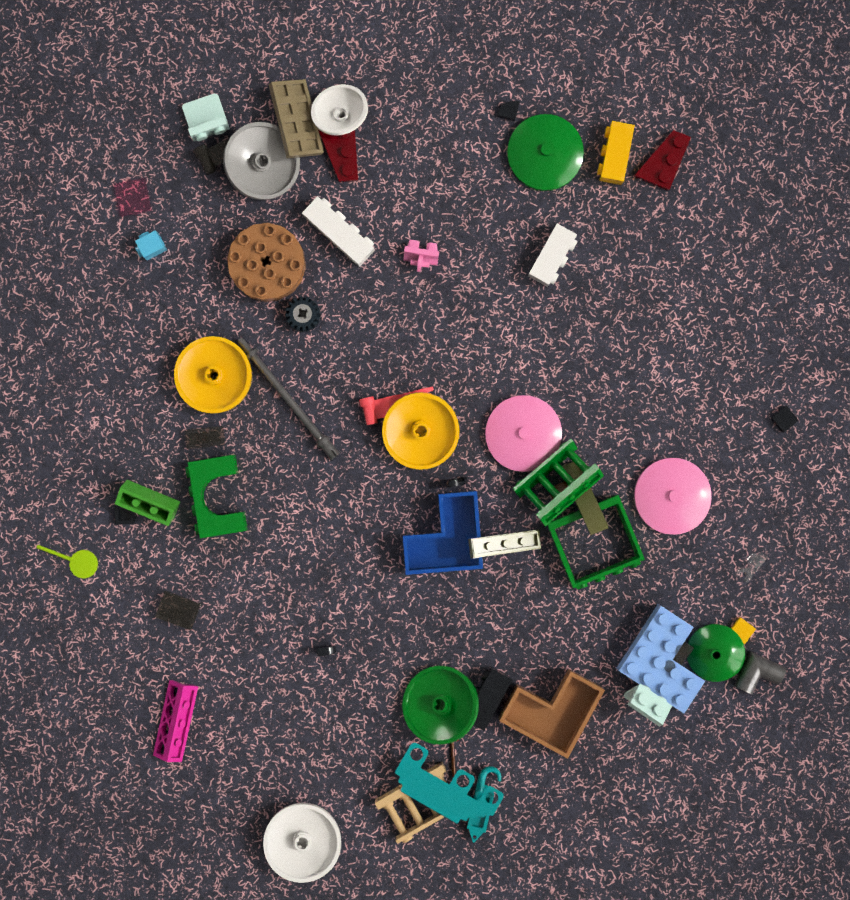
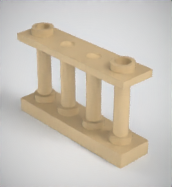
[375,762,446,844]

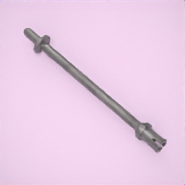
[238,338,340,460]

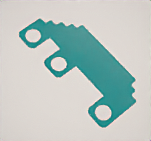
[395,743,504,824]

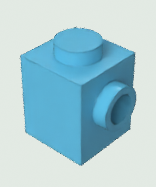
[135,230,167,260]

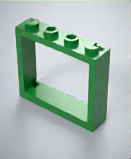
[547,495,645,590]

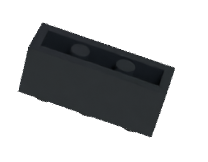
[474,667,512,731]

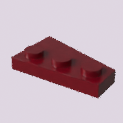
[633,130,691,191]

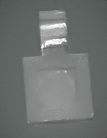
[736,551,767,583]

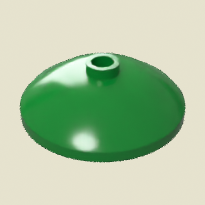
[687,624,745,682]

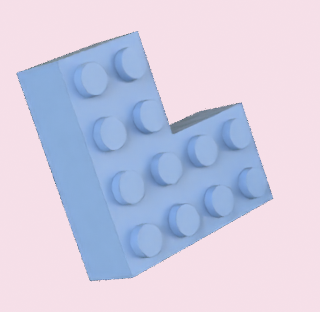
[616,604,705,713]

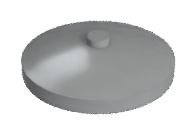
[223,122,300,200]

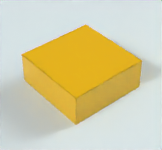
[731,617,756,644]

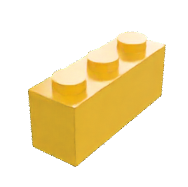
[597,121,635,185]

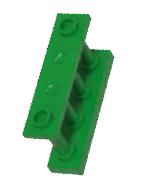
[513,439,604,527]

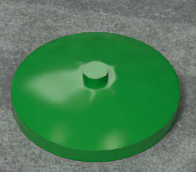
[507,114,584,191]
[402,666,479,745]

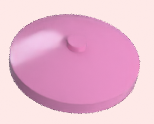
[485,395,562,472]
[634,458,711,535]

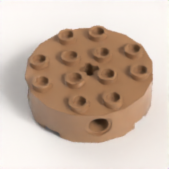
[227,223,306,302]

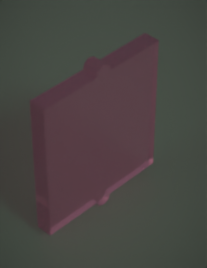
[114,178,152,217]

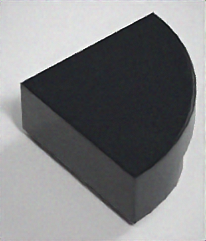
[497,101,520,121]
[448,477,468,487]

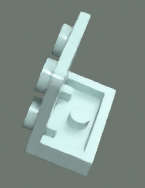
[182,93,230,141]
[624,684,672,727]

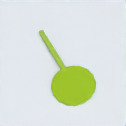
[36,545,98,578]

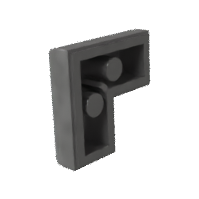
[734,651,786,694]

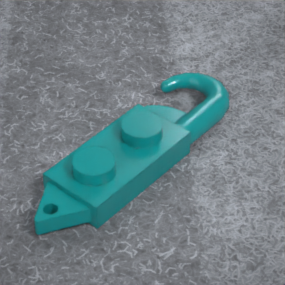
[467,766,501,843]

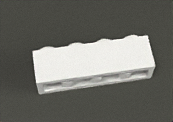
[302,196,375,267]

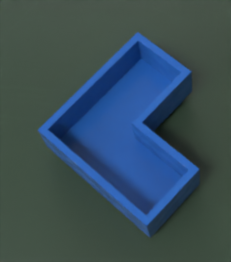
[403,491,483,575]

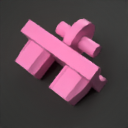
[403,240,439,272]

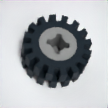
[285,296,321,332]

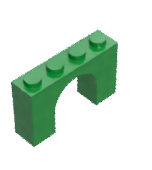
[185,455,248,539]

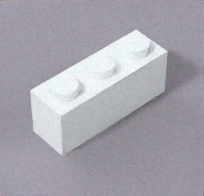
[528,224,578,287]

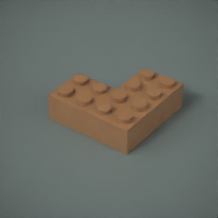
[498,668,605,759]

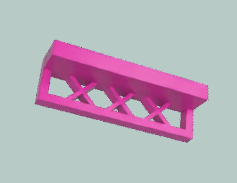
[153,680,198,762]

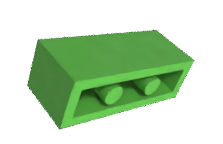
[115,480,180,526]

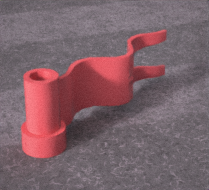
[359,387,434,426]

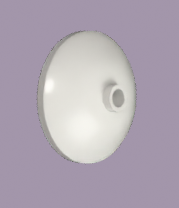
[311,84,368,135]

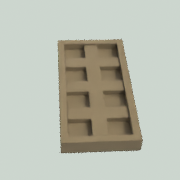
[269,79,324,159]

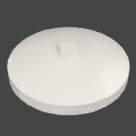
[263,803,341,883]

